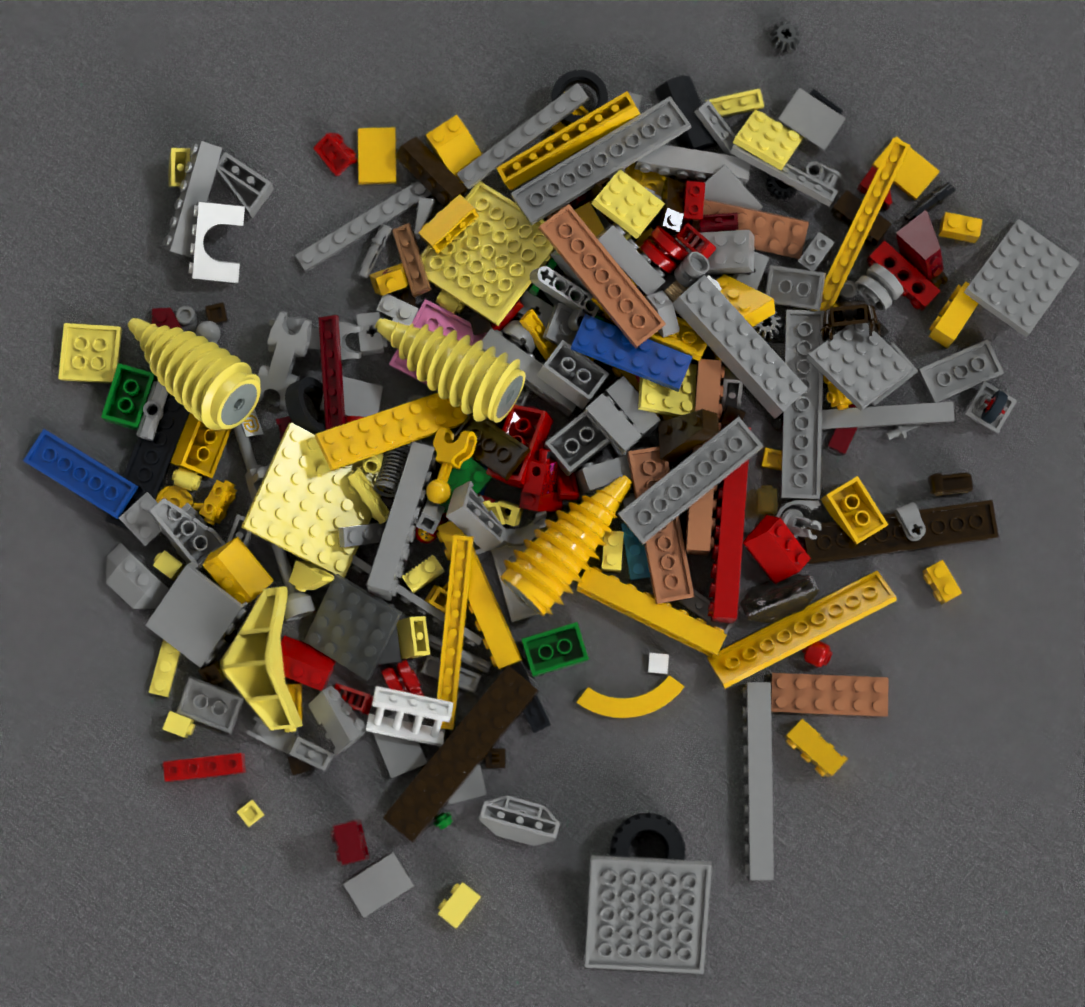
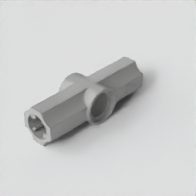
[136,381,168,441]

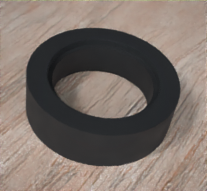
[551,70,608,126]
[285,377,326,435]

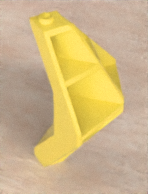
[220,587,302,732]

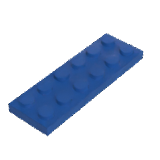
[571,314,692,392]
[23,429,138,519]

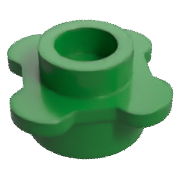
[433,812,453,830]

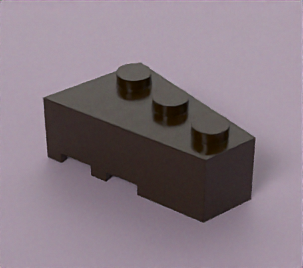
[658,409,719,463]

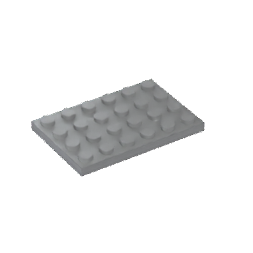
[964,218,1080,338]

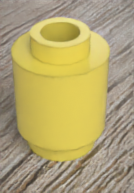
[436,290,465,315]
[362,453,384,473]
[172,467,202,491]

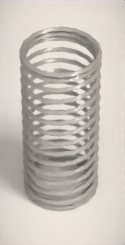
[374,443,412,497]

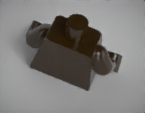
[820,300,880,341]

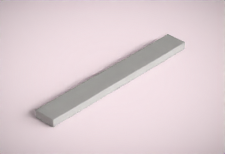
[822,402,955,430]

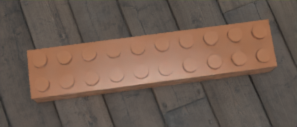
[685,359,725,556]

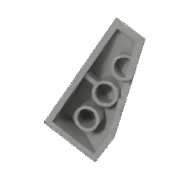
[149,498,226,570]

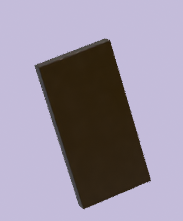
[453,413,531,481]

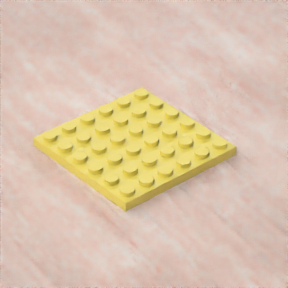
[421,181,555,326]
[241,422,390,578]

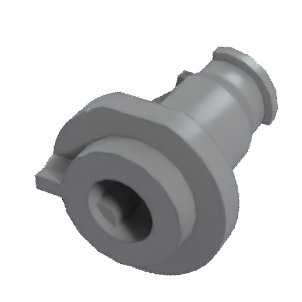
[781,509,821,539]

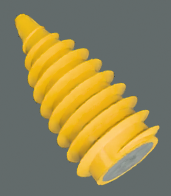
[500,475,632,616]

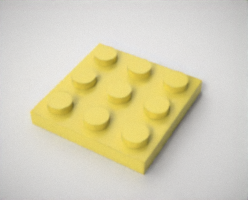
[732,110,804,171]
[591,170,665,239]
[58,323,122,384]
[638,363,697,417]

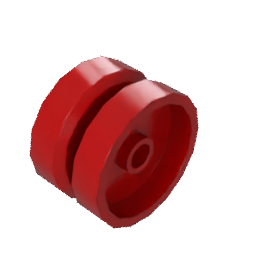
[639,226,689,274]
[381,659,424,696]

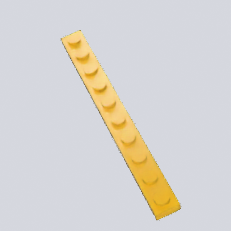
[811,137,911,312]
[437,534,474,730]

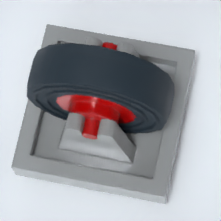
[964,381,1017,433]

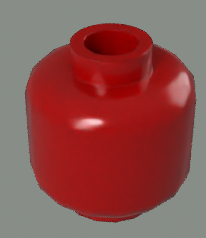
[802,640,833,667]

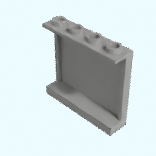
[146,561,248,667]

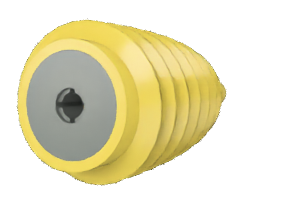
[128,318,261,430]
[375,318,526,423]

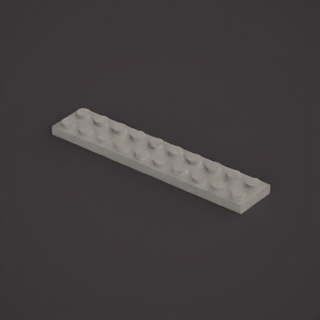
[511,97,691,226]
[781,310,824,500]

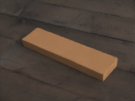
[392,223,431,297]

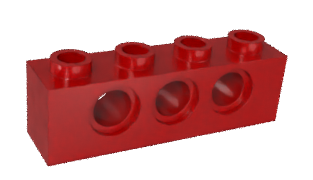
[867,240,940,311]
[163,753,246,782]

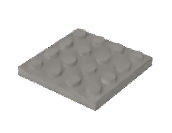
[807,323,913,411]

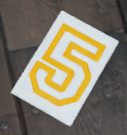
[242,409,263,437]

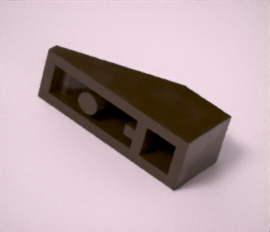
[653,177,684,236]

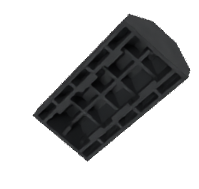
[655,76,717,151]

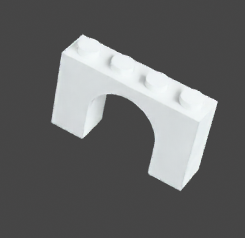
[189,201,245,283]

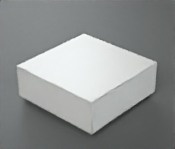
[648,653,669,674]

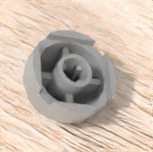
[501,320,536,353]

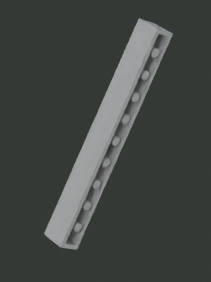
[742,682,774,880]

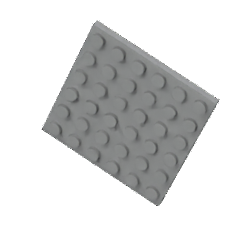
[585,856,712,974]

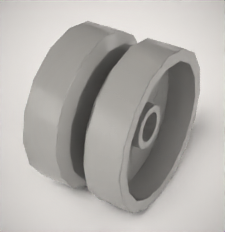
[855,264,904,312]

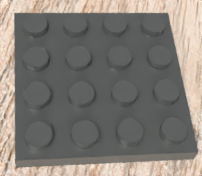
[304,574,402,680]

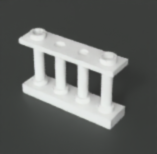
[366,686,453,747]

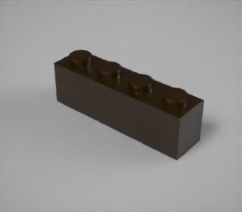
[395,136,467,207]

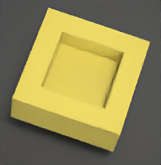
[237,800,265,827]

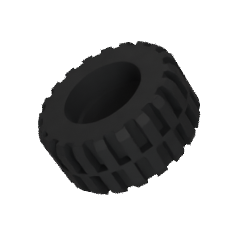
[610,813,686,860]

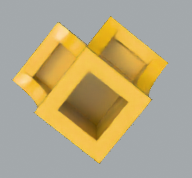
[424,582,449,614]

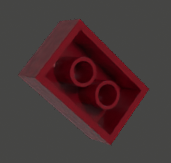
[331,820,370,865]

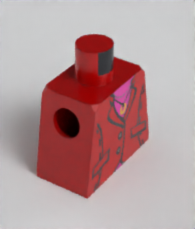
[523,448,558,496]

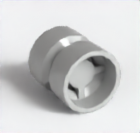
[674,252,710,287]

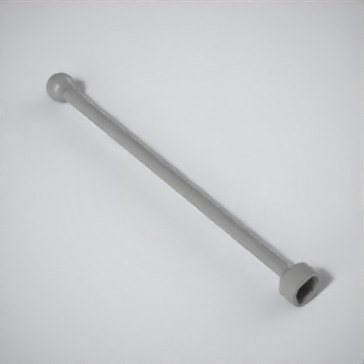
[196,321,315,621]

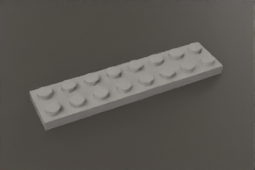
[618,417,764,544]

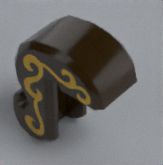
[928,472,973,496]

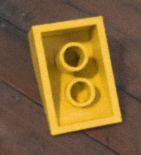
[426,114,482,183]
[820,476,888,545]

